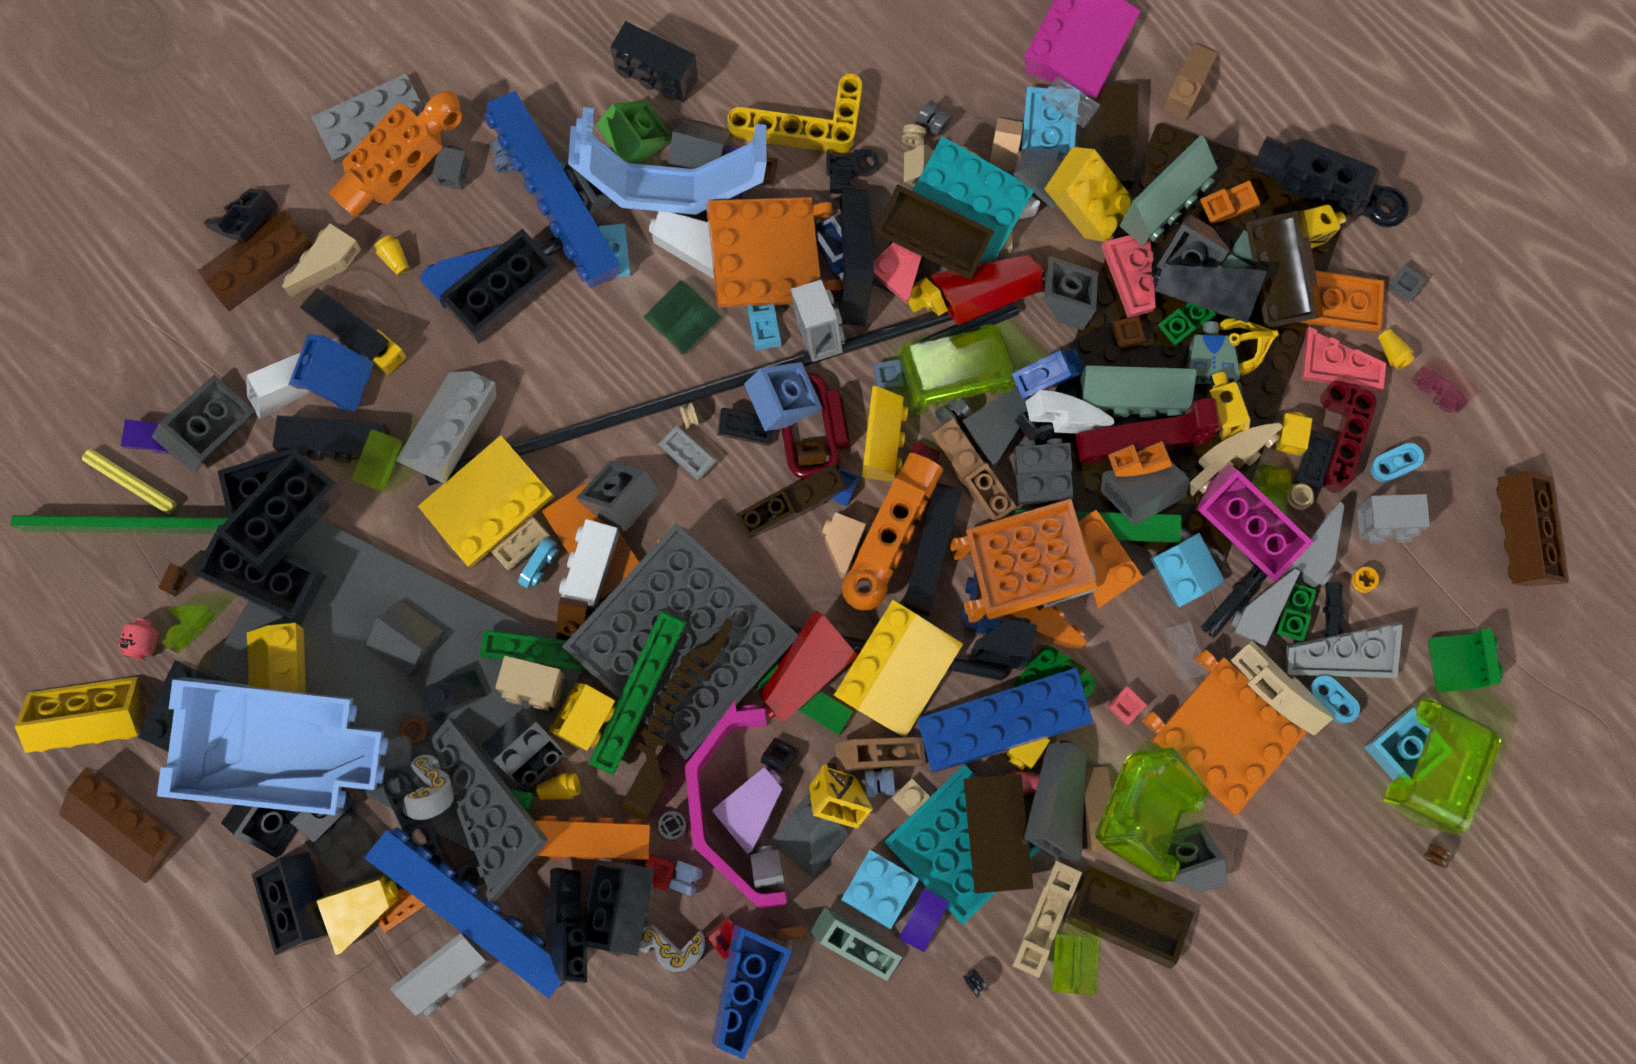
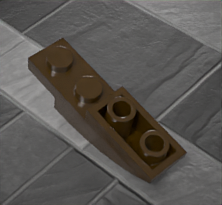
[736,464,847,538]

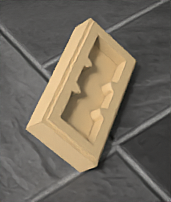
[490,515,551,572]

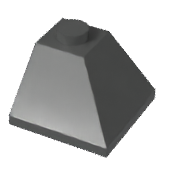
[1013,149,1068,209]
[1157,215,1230,269]
[1044,256,1098,330]
[770,795,849,877]
[1150,824,1228,893]

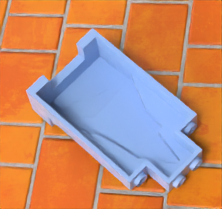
[157,677,388,815]

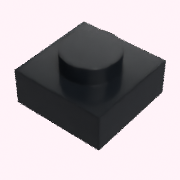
[760,737,799,775]

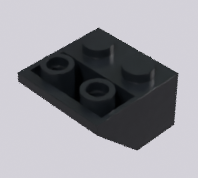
[481,707,567,792]

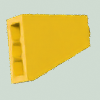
[317,874,398,955]

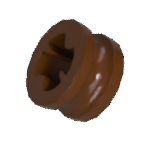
[1423,844,1453,869]

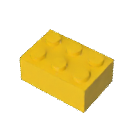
[1044,147,1134,242]

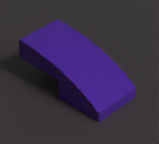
[121,419,172,455]
[899,888,949,952]

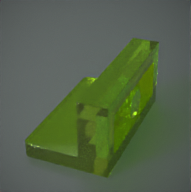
[352,430,404,493]
[1052,934,1099,996]

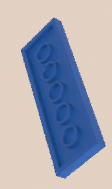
[917,668,1094,773]

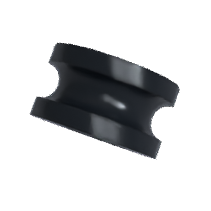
[962,968,989,998]

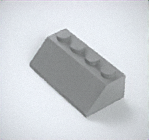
[396,371,497,484]

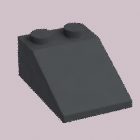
[152,375,255,474]

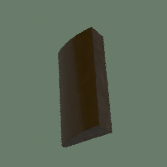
[1081,83,1139,189]
[874,184,994,280]
[1246,210,1323,328]
[963,774,1034,894]
[1066,866,1194,969]

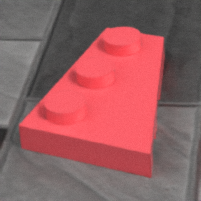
[1101,235,1155,318]
[1301,326,1386,392]

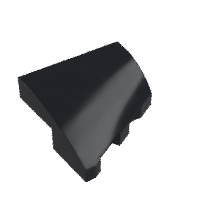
[204,188,278,243]

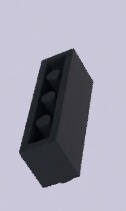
[272,415,390,465]

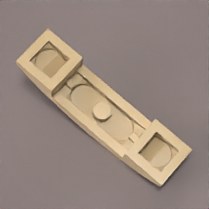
[1012,861,1082,978]

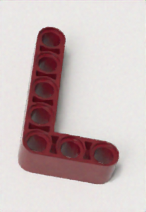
[1075,398,1222,463]

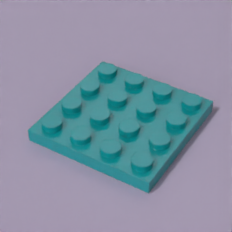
[912,136,1034,265]
[884,764,1041,925]

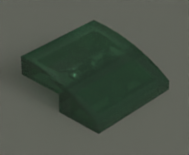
[643,280,721,355]

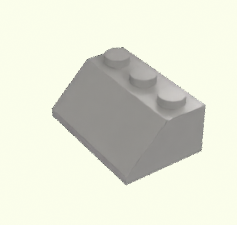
[390,933,490,1017]

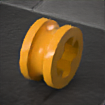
[1351,567,1379,593]

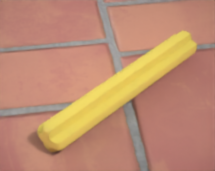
[82,449,177,515]

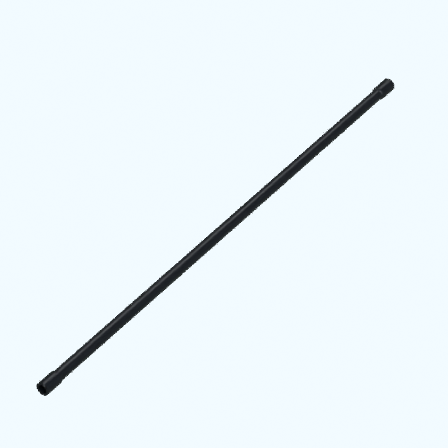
[425,275,1046,486]

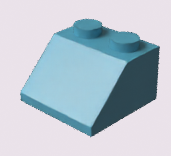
[1150,533,1225,607]

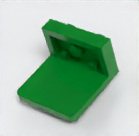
[1428,628,1503,693]
[1014,645,1097,698]

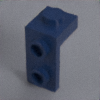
[960,571,1001,636]

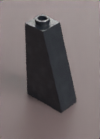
[1153,263,1268,323]

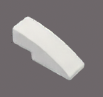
[1025,390,1114,433]

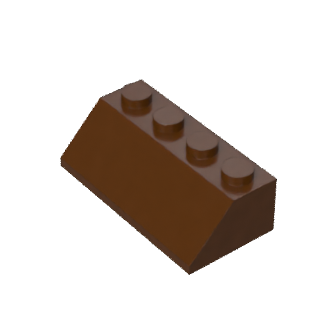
[197,209,313,311]
[1496,471,1568,586]
[59,767,183,883]

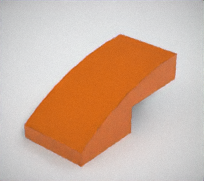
[1200,180,1260,224]
[1108,441,1173,477]

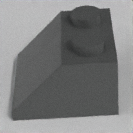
[576,460,660,531]

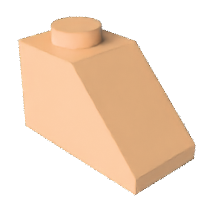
[822,512,866,579]

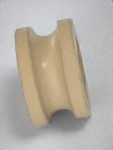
[901,124,926,146]
[679,402,699,429]

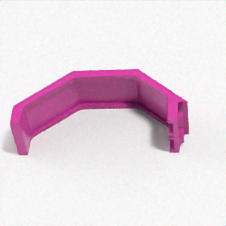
[685,701,787,908]

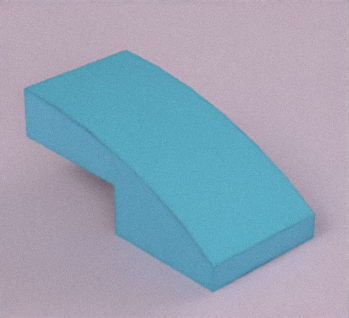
[747,305,781,351]

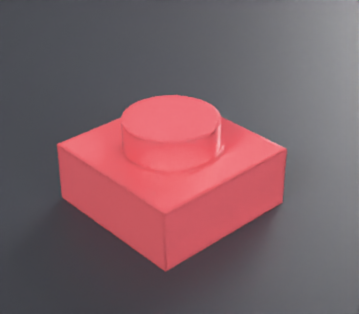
[1107,686,1147,726]

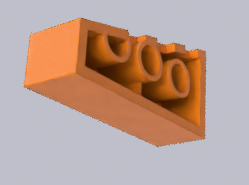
[534,816,650,861]

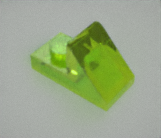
[1258,464,1292,514]
[162,605,217,654]

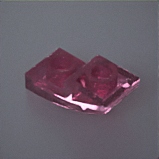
[1411,366,1468,413]

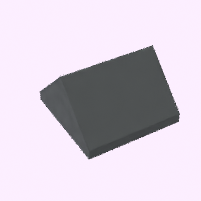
[667,119,731,169]
[366,600,444,676]

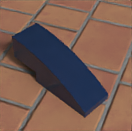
[815,217,873,288]

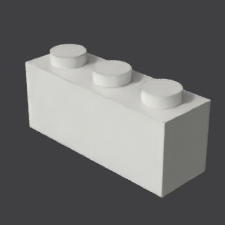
[559,519,620,611]

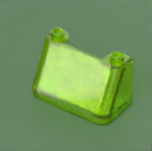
[897,324,1017,416]
[1383,698,1501,834]
[1095,747,1209,882]

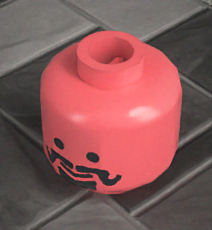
[118,618,160,661]

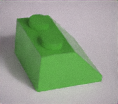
[596,100,672,164]

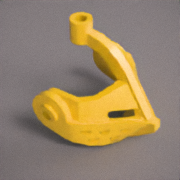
[1219,318,1278,375]

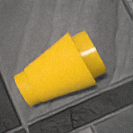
[374,235,410,276]
[1378,329,1415,370]
[537,772,581,800]

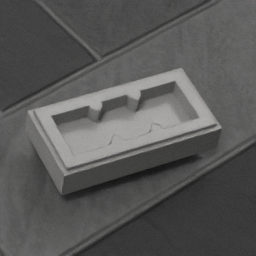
[658,425,716,481]

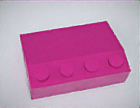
[1024,0,1140,98]

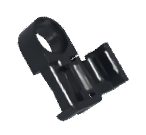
[826,149,879,194]

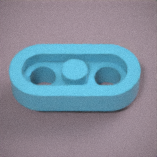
[1370,443,1424,483]
[518,537,559,589]
[1309,675,1360,724]

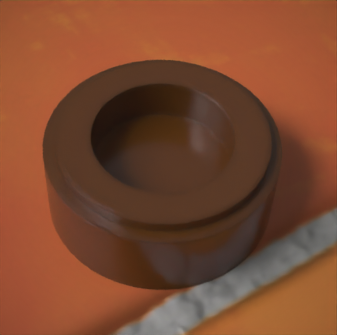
[399,716,429,745]

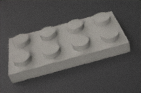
[312,74,424,164]

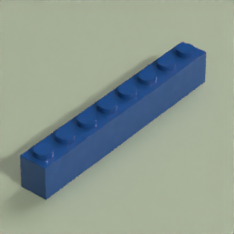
[485,91,621,289]
[365,826,562,999]

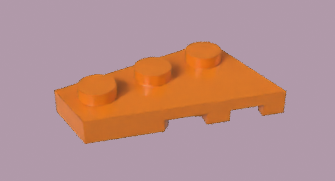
[1078,510,1144,608]

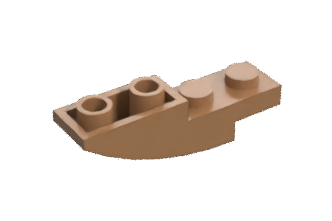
[929,418,1016,522]

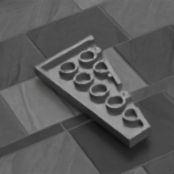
[431,718,549,902]

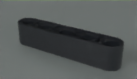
[903,483,962,616]

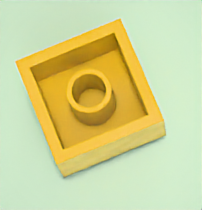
[548,683,615,751]

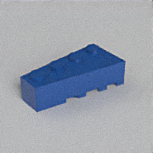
[712,924,792,1059]

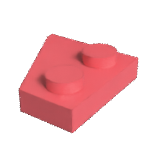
[873,242,922,304]

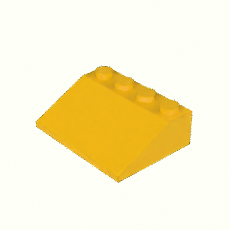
[418,435,555,568]
[834,600,963,738]

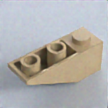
[282,223,361,297]

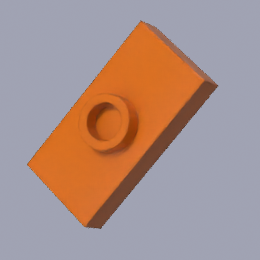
[377,887,427,933]

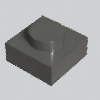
[1387,265,1427,303]

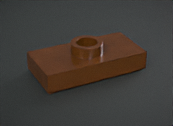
[556,597,588,640]

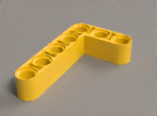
[728,74,862,154]

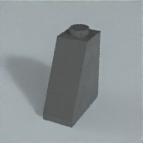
[961,387,1029,470]
[1101,462,1189,526]

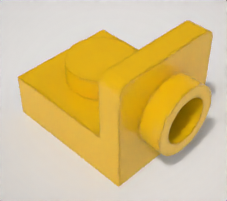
[908,278,948,316]

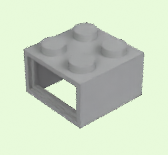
[790,280,845,362]
[1357,494,1430,544]

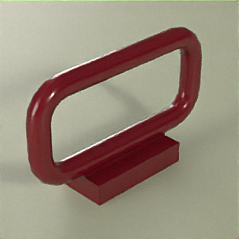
[781,373,851,479]

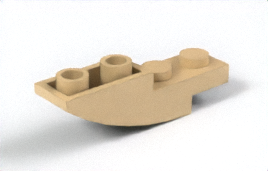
[1188,423,1283,496]
[1230,640,1335,735]

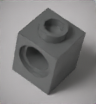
[432,146,469,190]

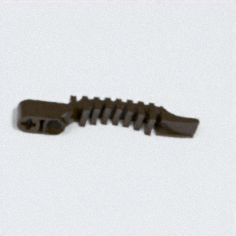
[620,618,733,820]

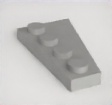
[1285,622,1403,678]

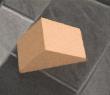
[989,118,1023,172]

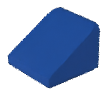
[831,466,862,506]

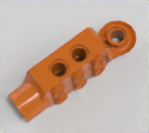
[328,91,462,218]
[842,453,943,611]

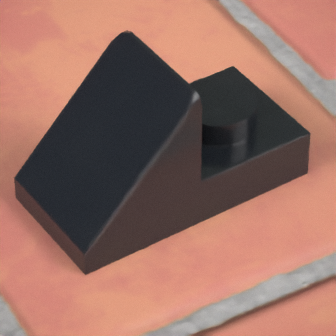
[1015,411,1058,445]

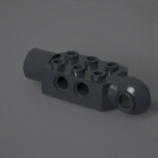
[1252,136,1409,228]

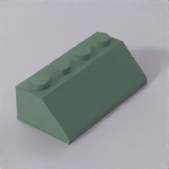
[1120,135,1217,246]
[1079,366,1196,418]

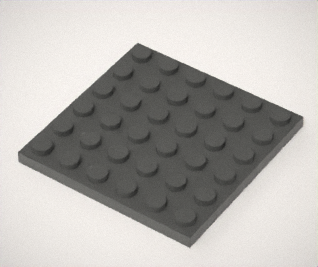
[562,523,798,760]

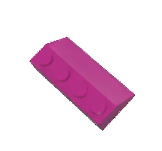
[1197,463,1313,582]

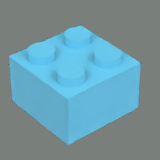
[1364,708,1452,790]
[841,850,919,930]

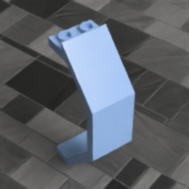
[568,107,767,215]

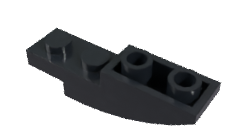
[544,867,587,983]

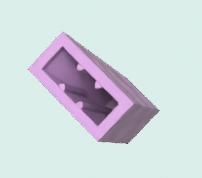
[712,767,783,856]

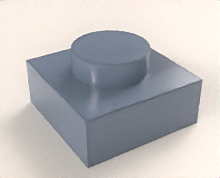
[873,360,904,390]

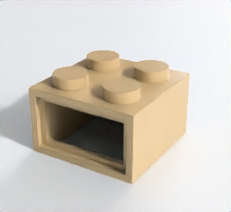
[495,656,566,712]

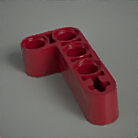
[1320,380,1377,493]

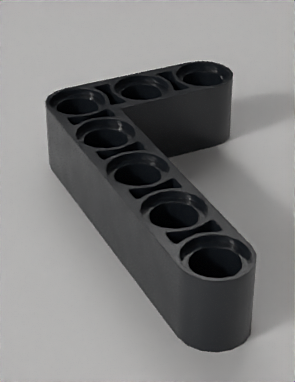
[838,189,874,326]
[383,771,486,887]

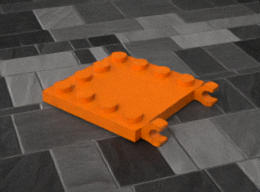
[706,197,841,308]
[949,499,1097,623]
[1141,650,1307,816]

